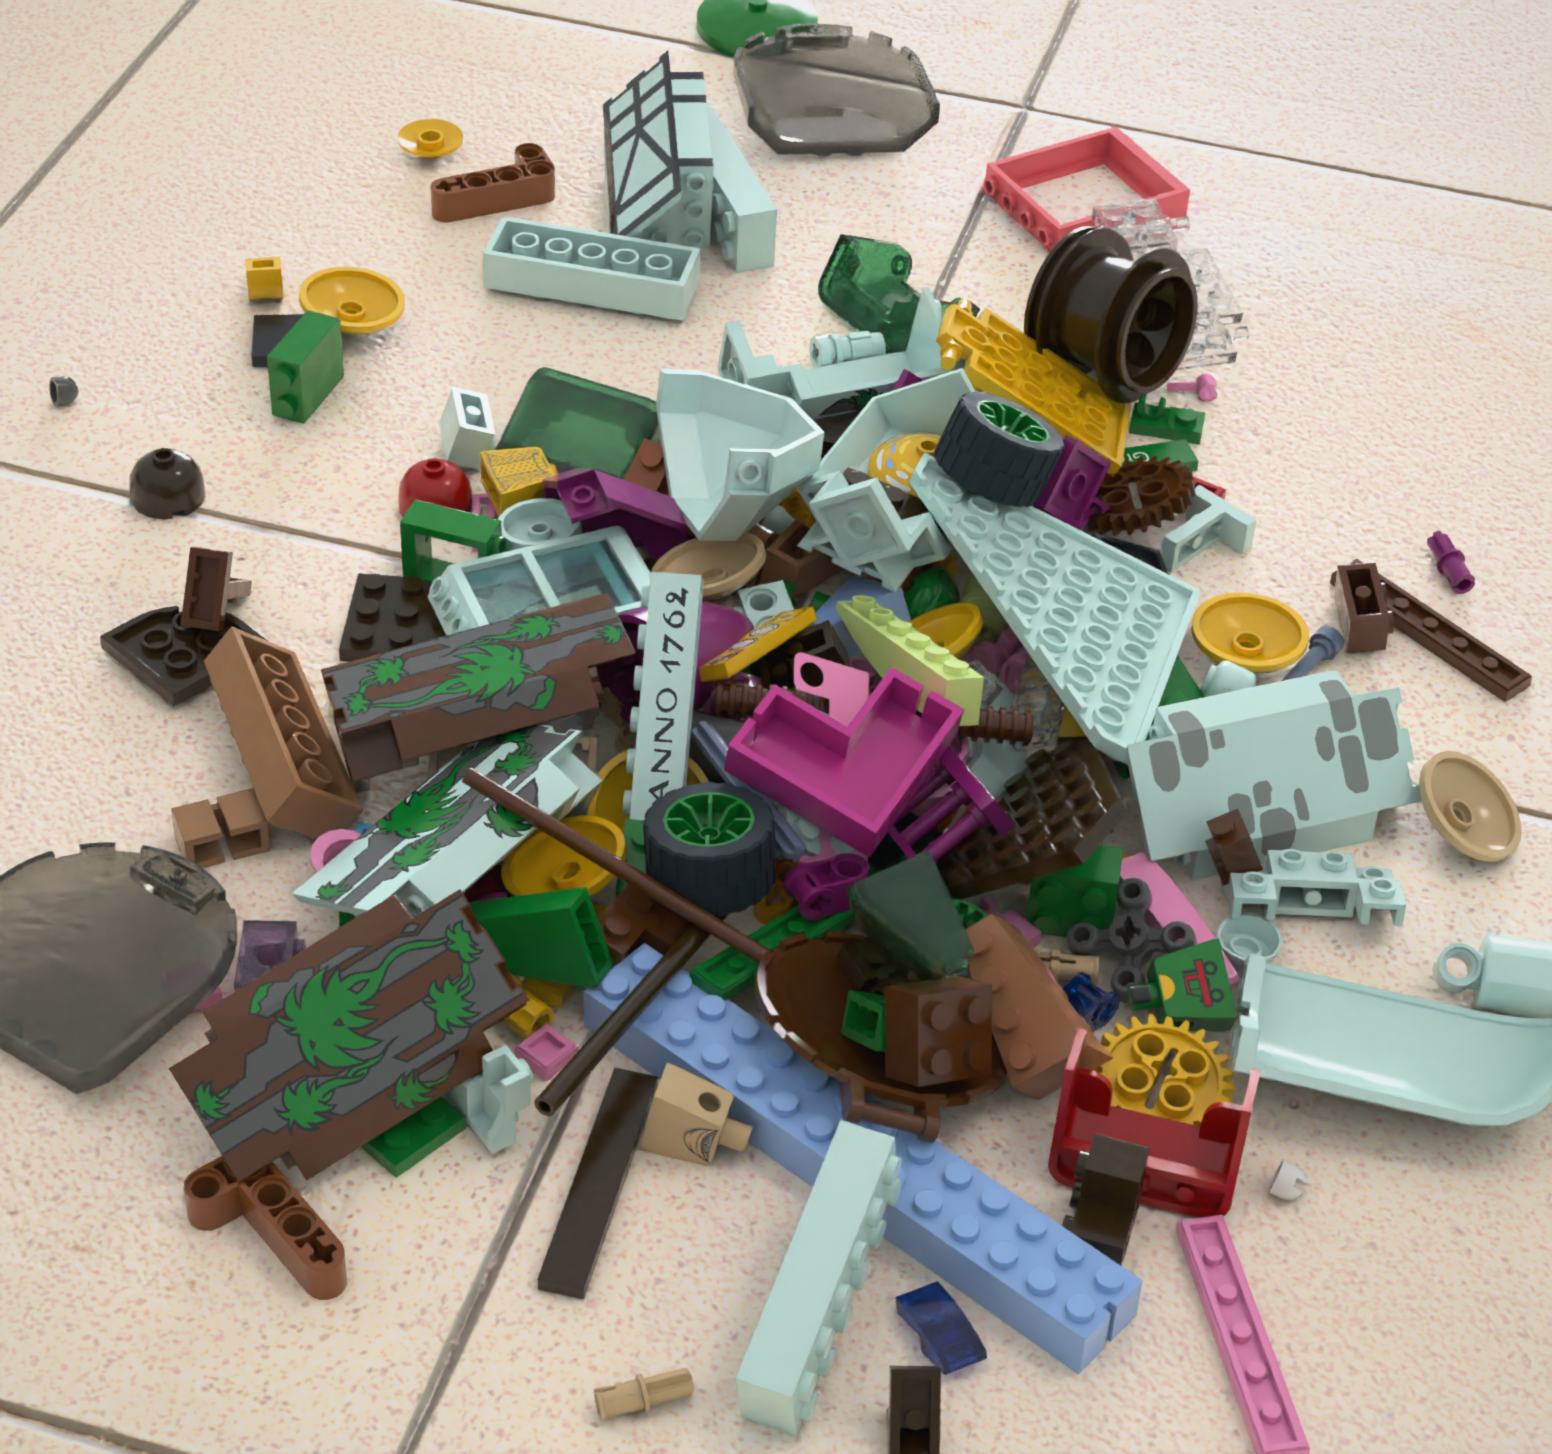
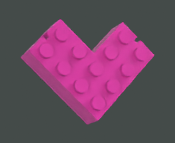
[724,667,964,858]

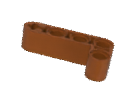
[430,143,555,222]
[184,1156,347,1300]

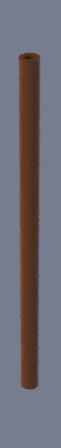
[462,767,771,964]

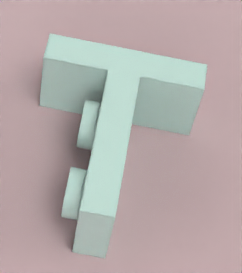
[1161,485,1257,573]

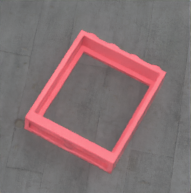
[983,126,1190,252]

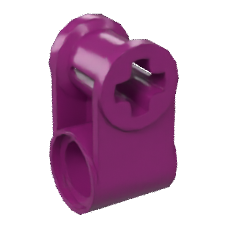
[782,853,869,920]

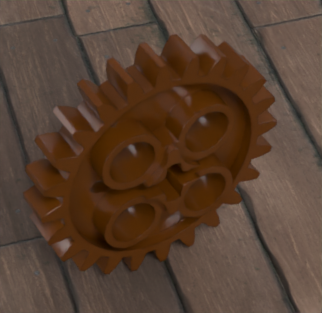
[1088,456,1196,536]

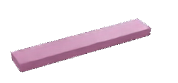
[1176,1215,1310,1454]

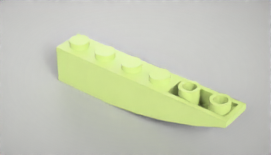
[836,595,984,726]

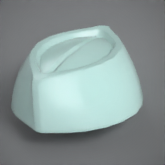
[1217,912,1282,978]

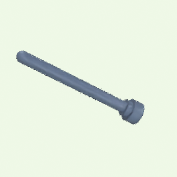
[1281,625,1344,681]

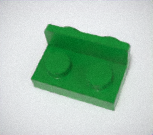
[361,1096,466,1178]

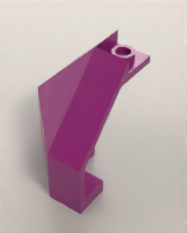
[541,468,689,560]

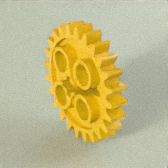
[1093,1014,1235,1127]

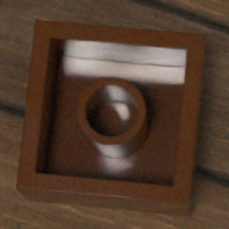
[885,976,992,1087]

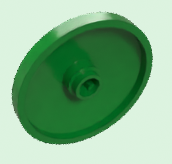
[696,0,818,59]

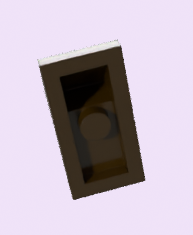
[886,1366,941,1454]

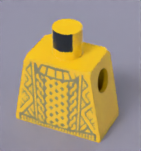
[480,447,572,517]

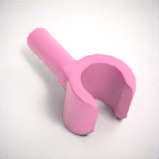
[1167,373,1218,401]

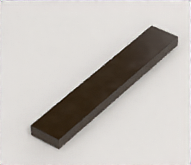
[537,1067,658,1299]

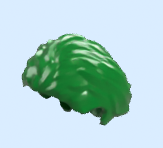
[903,566,960,620]

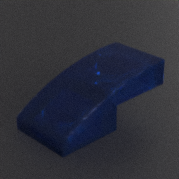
[895,1281,987,1375]

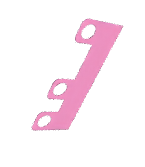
[794,652,869,880]

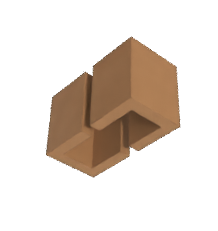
[171,788,270,872]

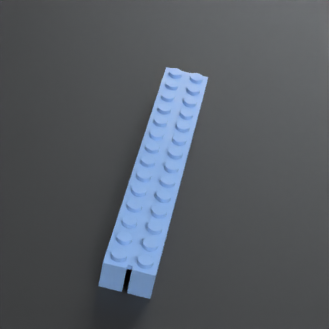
[584,943,1143,1374]

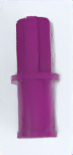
[1427,531,1475,594]

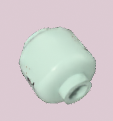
[1200,660,1256,697]

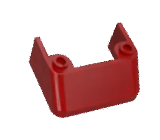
[1048,1028,1261,1218]

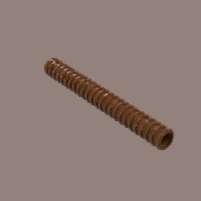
[712,679,1034,747]

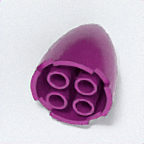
[596,602,754,724]

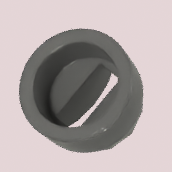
[49,376,79,406]

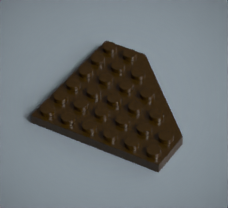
[914,738,1129,908]

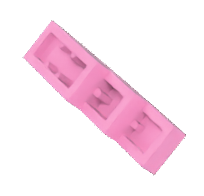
[1119,851,1241,988]

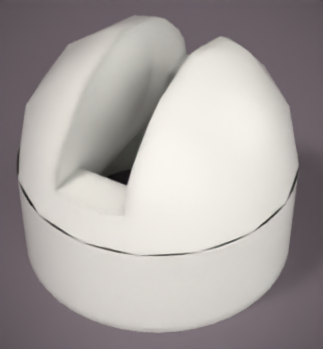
[1268,1159,1307,1200]

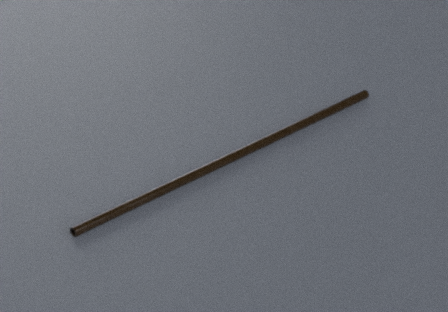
[534,858,778,1116]

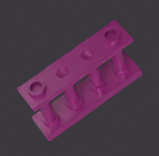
[888,746,1015,890]

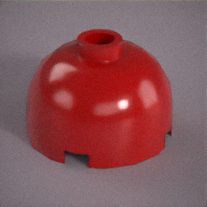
[398,458,472,517]

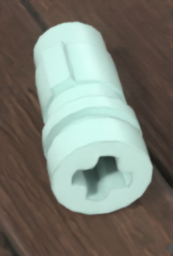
[809,331,886,368]

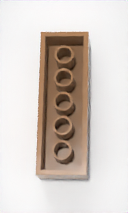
[204,626,363,841]

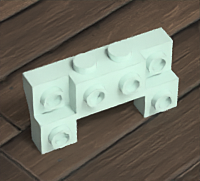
[1221,849,1406,927]
[445,1045,534,1154]

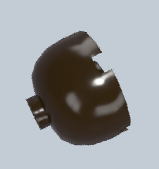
[129,448,206,520]

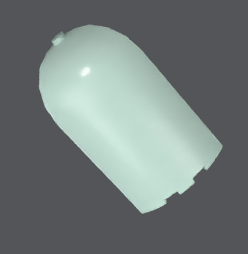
[1230,953,1552,1126]

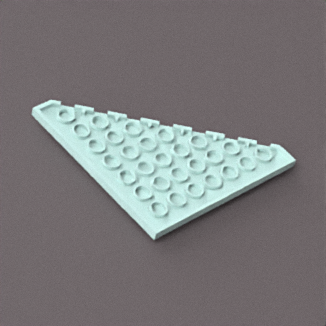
[909,452,1201,765]

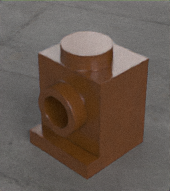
[1205,809,1263,886]

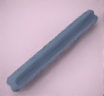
[691,721,807,863]

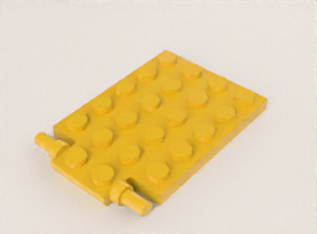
[936,299,1132,477]

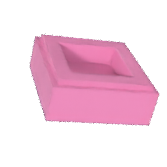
[515,1023,578,1081]

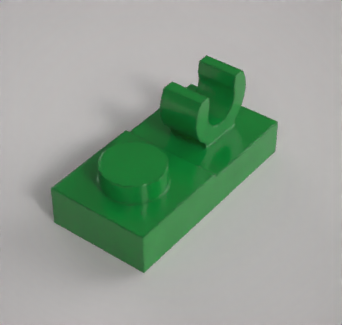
[1129,394,1206,445]

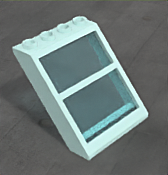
[428,525,651,635]

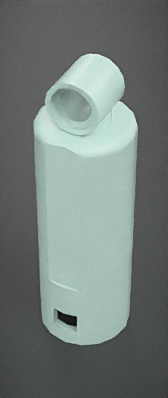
[1432,934,1552,1018]

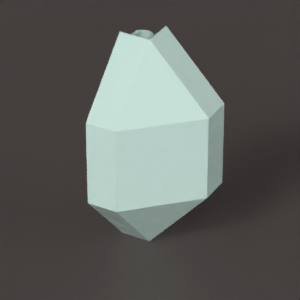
[656,369,824,541]

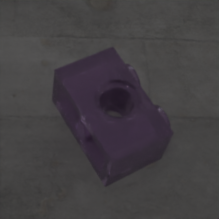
[234,920,306,992]

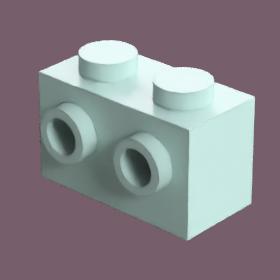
[439,387,496,470]

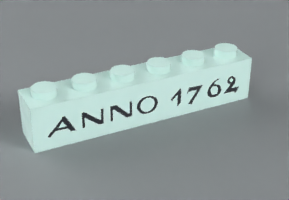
[623,572,704,820]

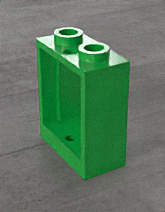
[400,499,506,603]

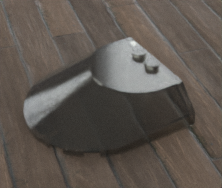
[733,23,940,157]
[0,842,237,1095]

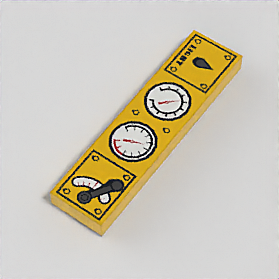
[699,606,817,683]

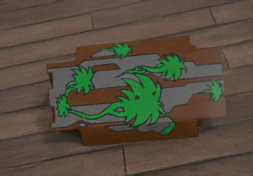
[320,592,636,794]
[169,889,530,1182]

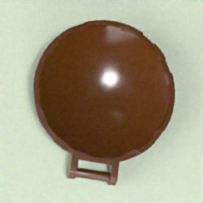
[754,931,1007,1143]

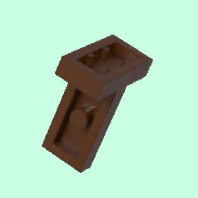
[181,546,252,631]

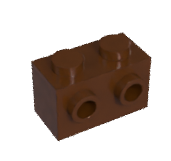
[1334,562,1394,653]

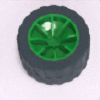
[934,392,1065,507]
[643,782,776,917]

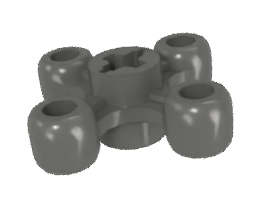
[1066,878,1197,1004]

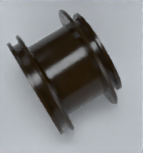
[1024,226,1198,404]

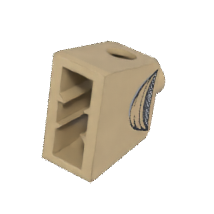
[639,1063,753,1166]

